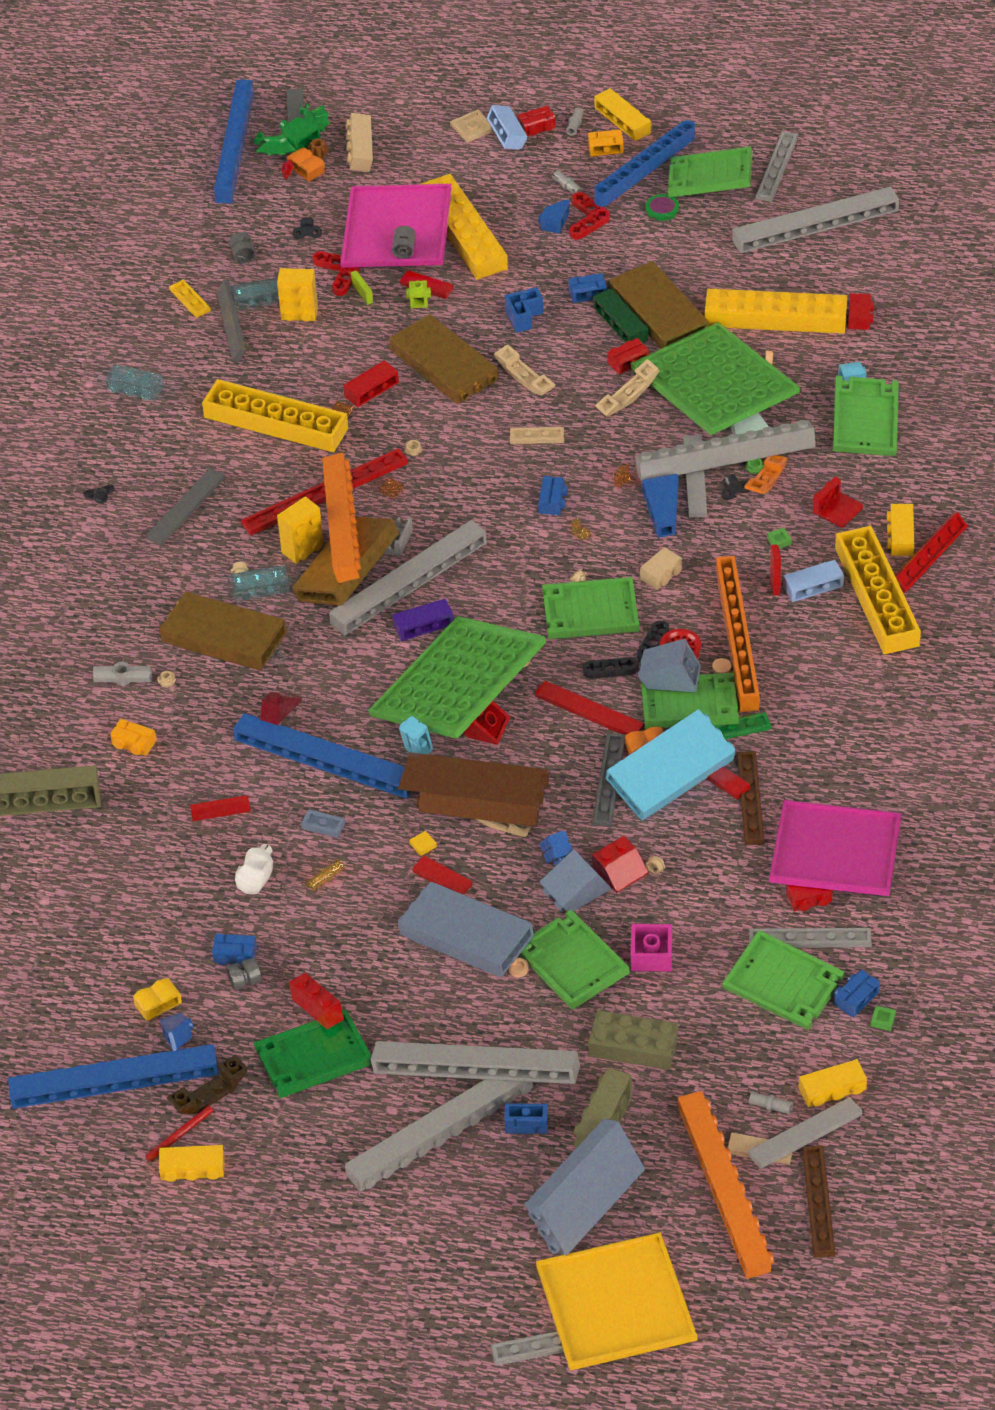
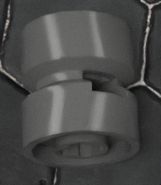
[392,226,416,259]
[229,232,256,264]
[226,957,262,991]

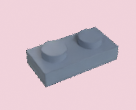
[301,809,345,838]

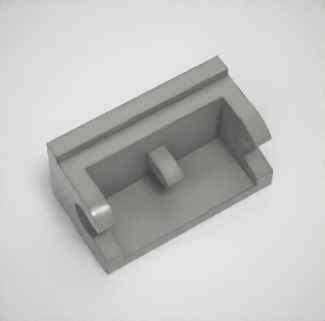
[384,517,413,557]

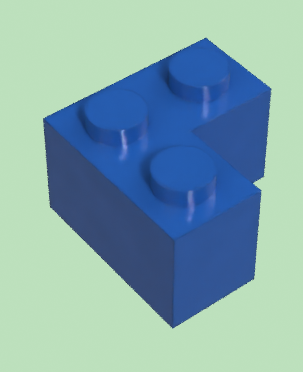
[504,287,543,333]

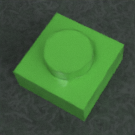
[767,527,792,549]
[871,1006,896,1031]

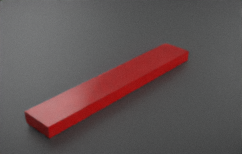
[895,512,968,593]
[535,681,644,735]

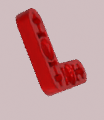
[569,192,610,240]
[312,251,360,296]

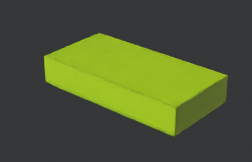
[351,271,373,305]

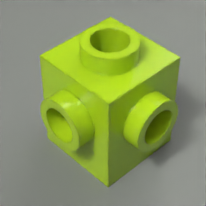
[406,281,431,308]

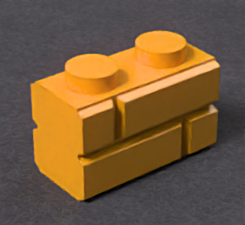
[588,130,624,157]
[110,719,157,756]

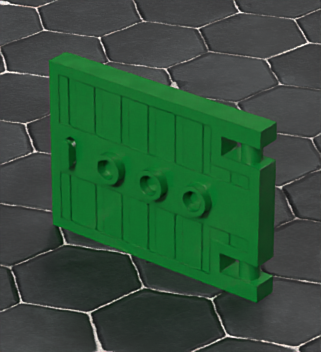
[254,1009,372,1098]

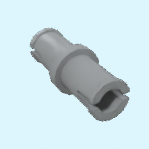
[566,108,584,136]
[552,170,583,194]
[749,1091,793,1115]

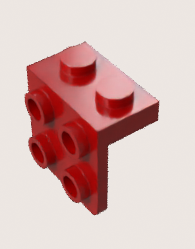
[812,476,863,528]

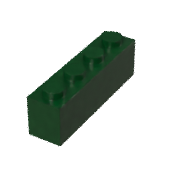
[593,289,649,343]

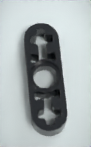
[637,620,669,663]
[583,657,638,679]

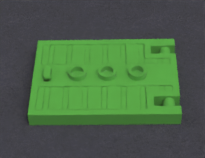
[668,147,753,197]
[832,376,899,456]
[542,577,639,639]
[641,673,739,729]
[519,910,630,1010]
[722,930,845,1031]

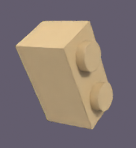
[640,547,682,590]

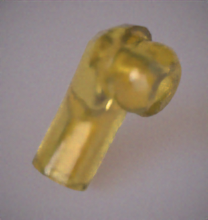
[572,519,591,540]

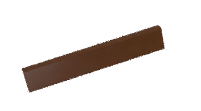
[736,751,765,845]
[802,1145,836,1258]

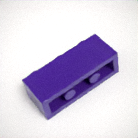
[393,599,454,641]

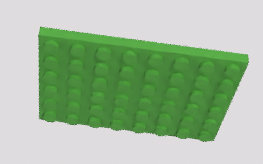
[631,322,800,435]
[368,616,546,739]

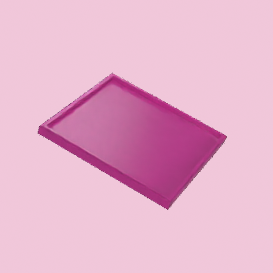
[340,184,452,268]
[769,800,902,896]

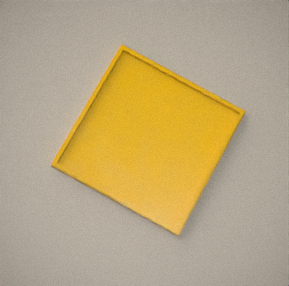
[536,1232,697,1371]

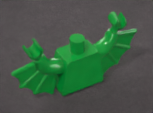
[254,103,330,156]

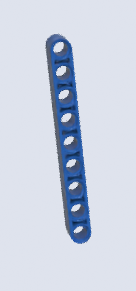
[594,120,695,207]

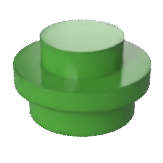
[746,458,764,474]

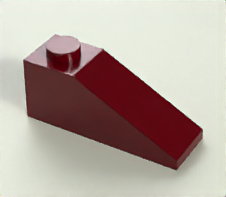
[260,692,302,725]

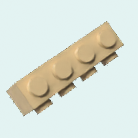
[346,113,373,172]

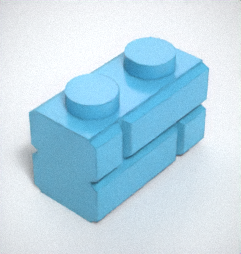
[399,716,433,754]

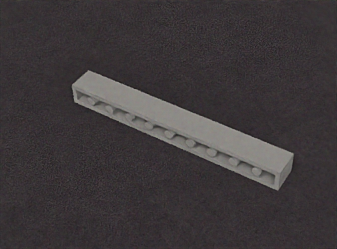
[732,187,899,253]
[635,420,815,482]
[329,520,487,636]
[371,1041,580,1084]
[345,1079,533,1192]

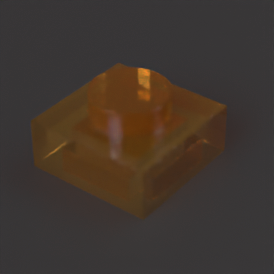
[332,401,353,419]
[614,463,631,488]
[379,477,404,499]

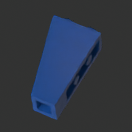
[642,474,679,538]

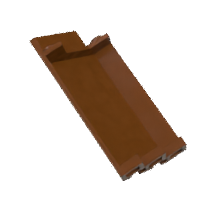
[398,752,550,827]

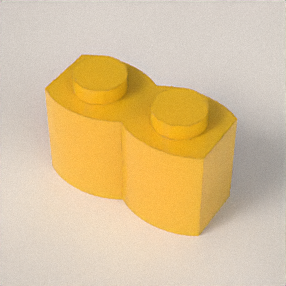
[133,978,182,1021]

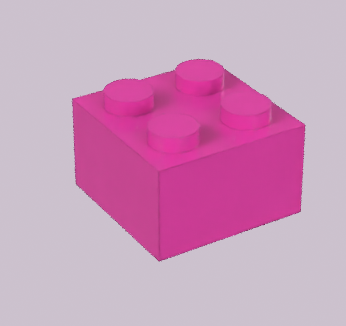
[631,924,672,972]

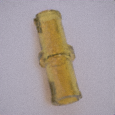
[306,859,345,892]

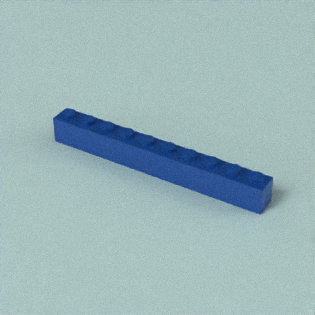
[214,79,254,203]
[233,713,412,799]
[8,1044,219,1109]

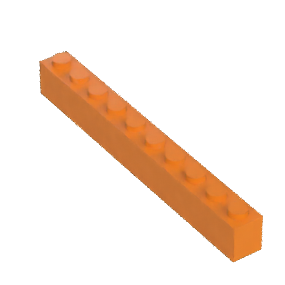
[322,453,362,583]
[716,556,760,712]
[678,1091,774,1279]

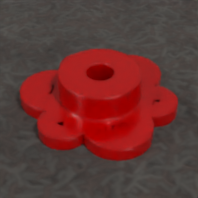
[281,160,294,179]

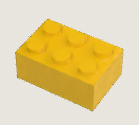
[277,268,318,322]
[277,497,324,564]

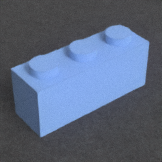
[487,105,527,150]
[783,560,844,602]

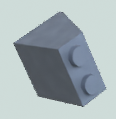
[638,639,701,692]
[539,849,611,912]

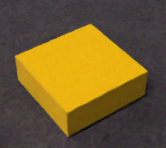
[409,831,437,856]

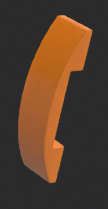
[745,455,788,494]

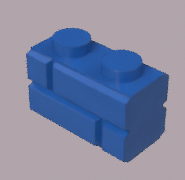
[568,273,607,303]
[538,476,568,515]
[540,831,573,866]
[212,934,257,965]
[834,970,880,1018]
[505,1103,548,1134]

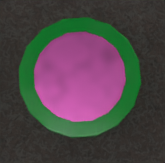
[645,194,679,221]

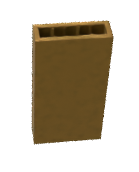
[608,261,708,349]
[389,314,498,404]
[292,516,399,606]
[159,591,287,671]

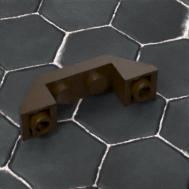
[167,1054,248,1114]

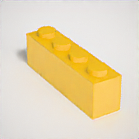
[594,88,652,142]

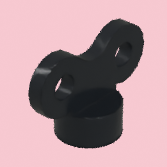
[292,217,322,239]
[721,474,750,500]
[83,485,115,504]

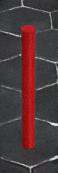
[145,1105,213,1162]

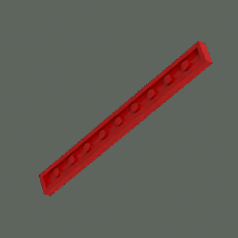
[241,448,408,536]

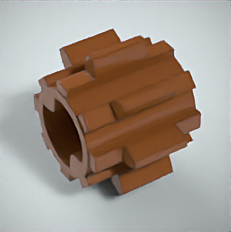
[308,138,329,159]

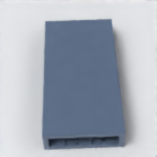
[398,882,534,978]
[524,1119,645,1256]

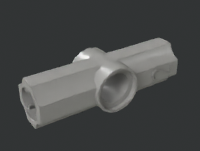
[93,661,152,686]

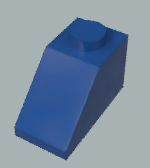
[538,199,570,233]
[160,1012,194,1051]

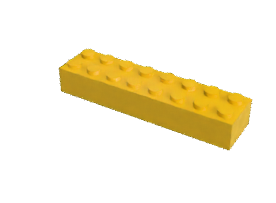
[421,174,508,280]
[705,288,847,334]
[202,379,348,453]
[835,526,921,654]

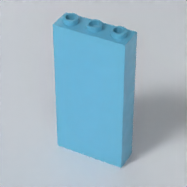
[606,709,735,820]

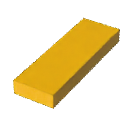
[169,279,211,318]

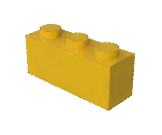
[887,504,914,556]
[798,1059,867,1107]
[159,1145,225,1182]

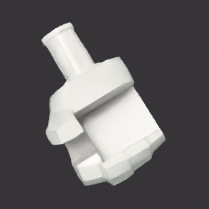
[235,844,273,894]

